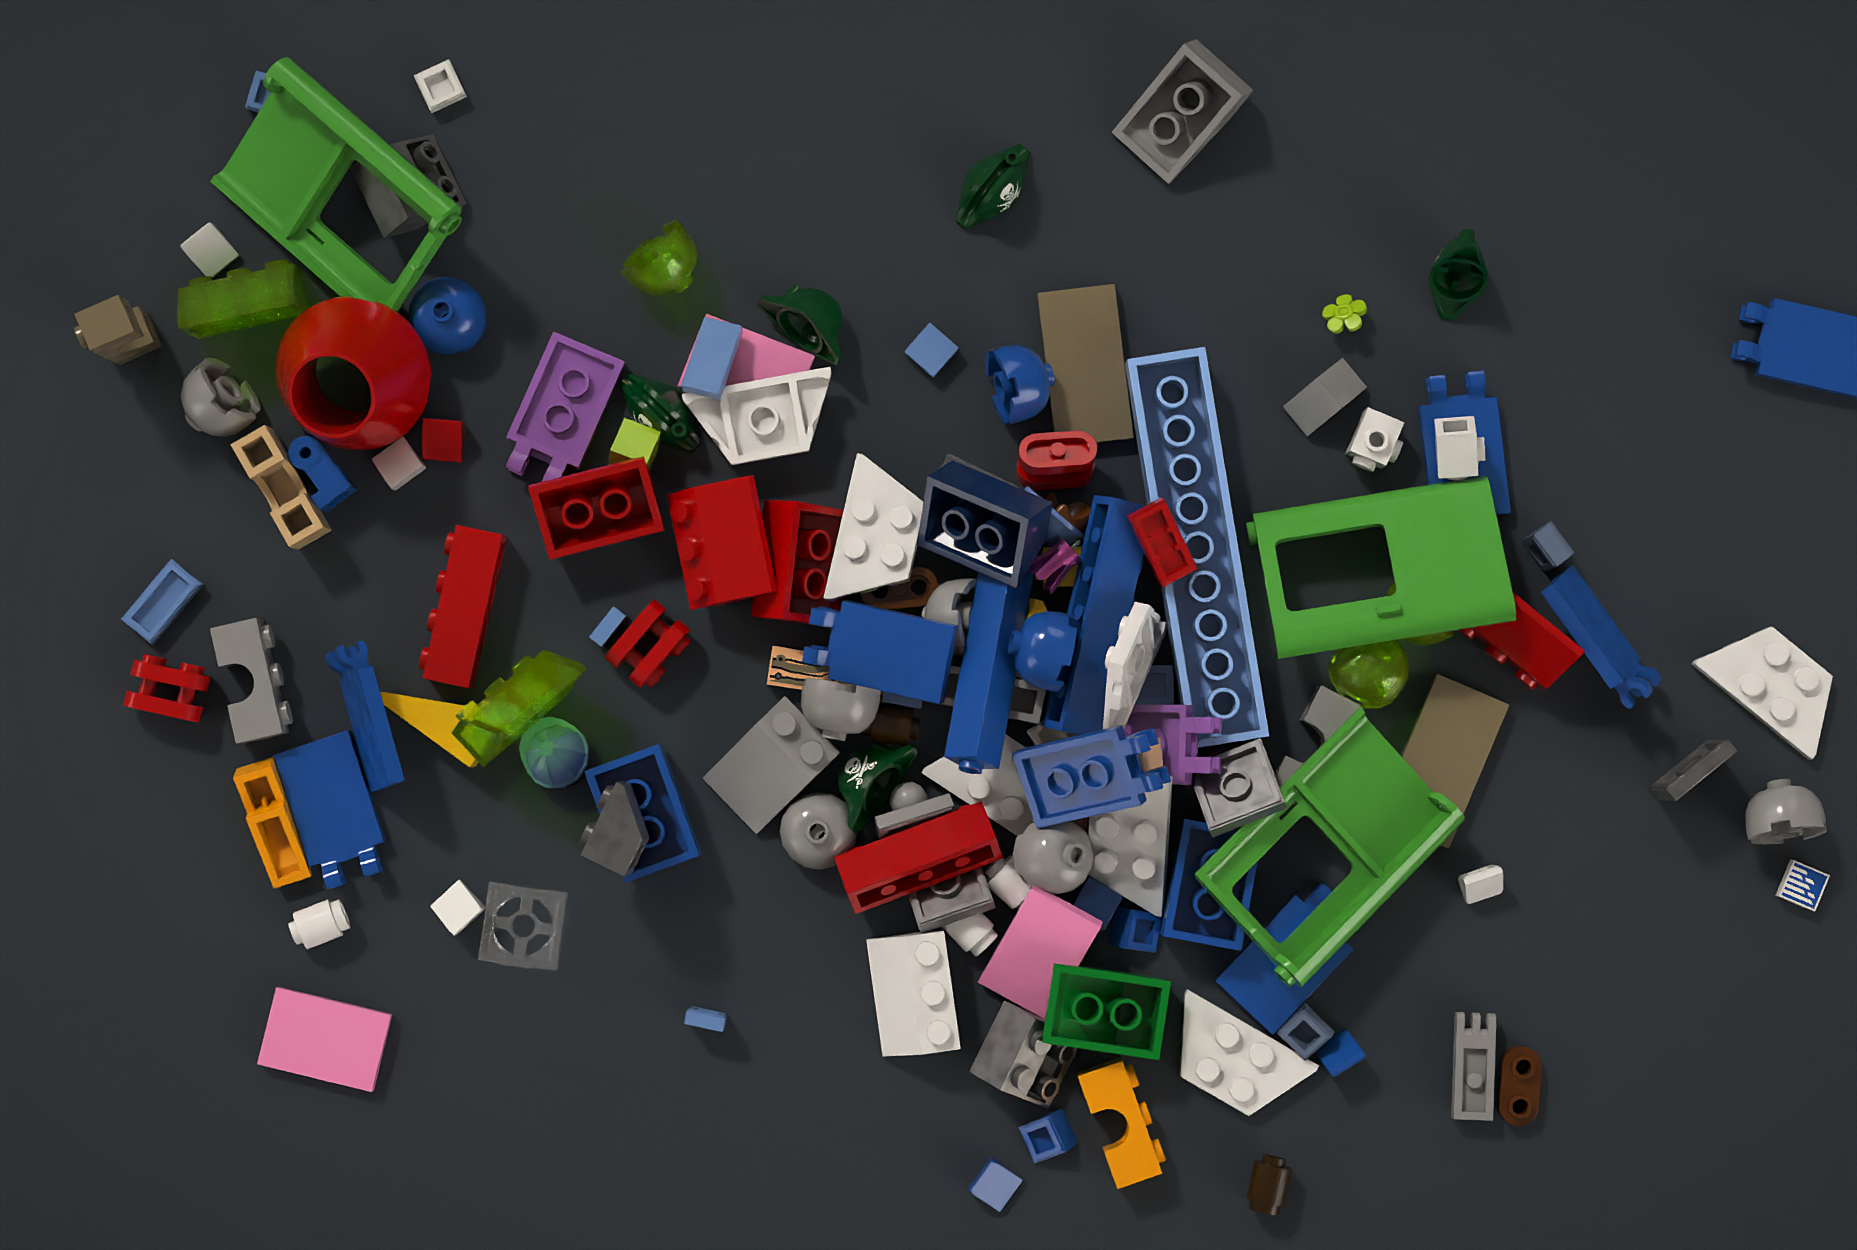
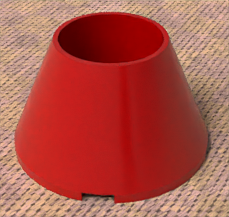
[275,296,432,451]

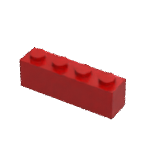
[419,525,507,689]
[834,801,1003,914]

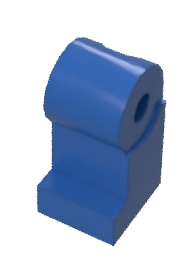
[288,436,358,513]

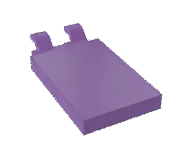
[506,331,626,482]
[1124,704,1222,785]

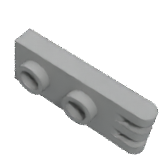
[1451,1012,1496,1121]

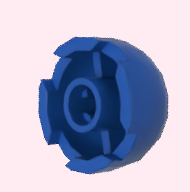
[409,277,487,355]
[985,344,1055,424]
[1008,611,1077,692]

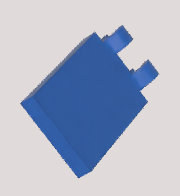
[1730,298,1857,399]
[1417,370,1511,515]
[1541,564,1662,709]
[802,601,958,704]
[325,640,405,793]
[1012,725,1171,828]
[273,730,387,889]
[1214,883,1353,1035]

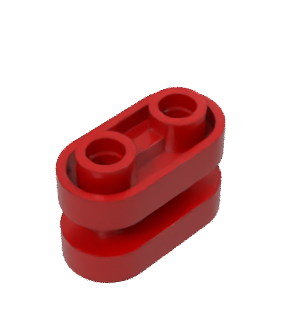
[1016,431,1097,491]
[604,599,692,689]
[123,654,211,723]

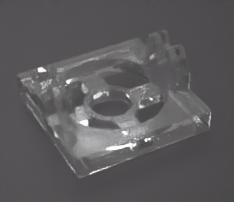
[478,881,568,971]

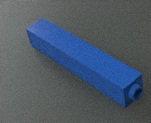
[944,556,1037,774]

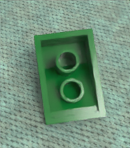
[1041,963,1171,1060]

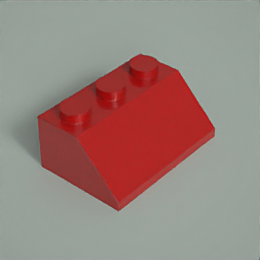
[528,456,664,560]
[667,475,777,610]
[751,500,844,624]
[1457,592,1585,690]

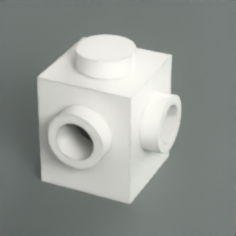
[1345,407,1404,472]
[1434,416,1485,481]

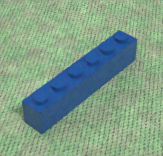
[1042,495,1145,735]

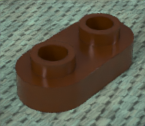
[861,567,938,610]
[1497,1046,1542,1126]

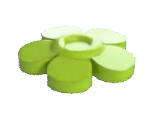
[1322,294,1367,334]

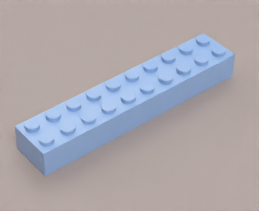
[1125,347,1269,748]

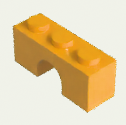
[1076,1057,1166,1189]

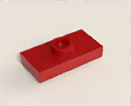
[1126,498,1198,587]

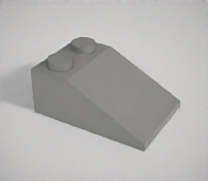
[1112,39,1254,184]
[703,696,841,834]

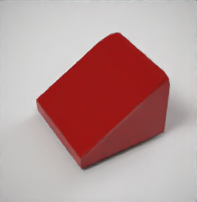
[422,418,465,463]

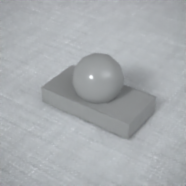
[875,782,954,840]

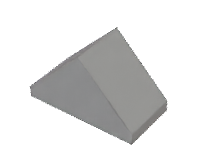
[1282,357,1367,437]

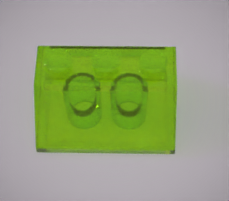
[177,259,309,339]
[451,649,587,767]

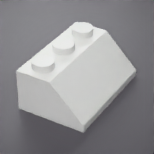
[866,928,961,1057]

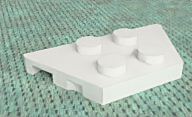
[682,367,832,466]
[824,453,923,602]
[1103,602,1167,729]
[1691,627,1833,760]
[921,734,1034,836]
[1088,776,1173,917]
[1179,989,1319,1116]

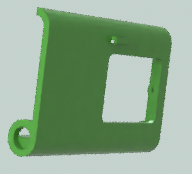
[210,57,462,312]
[1246,475,1516,659]
[1194,707,1465,987]

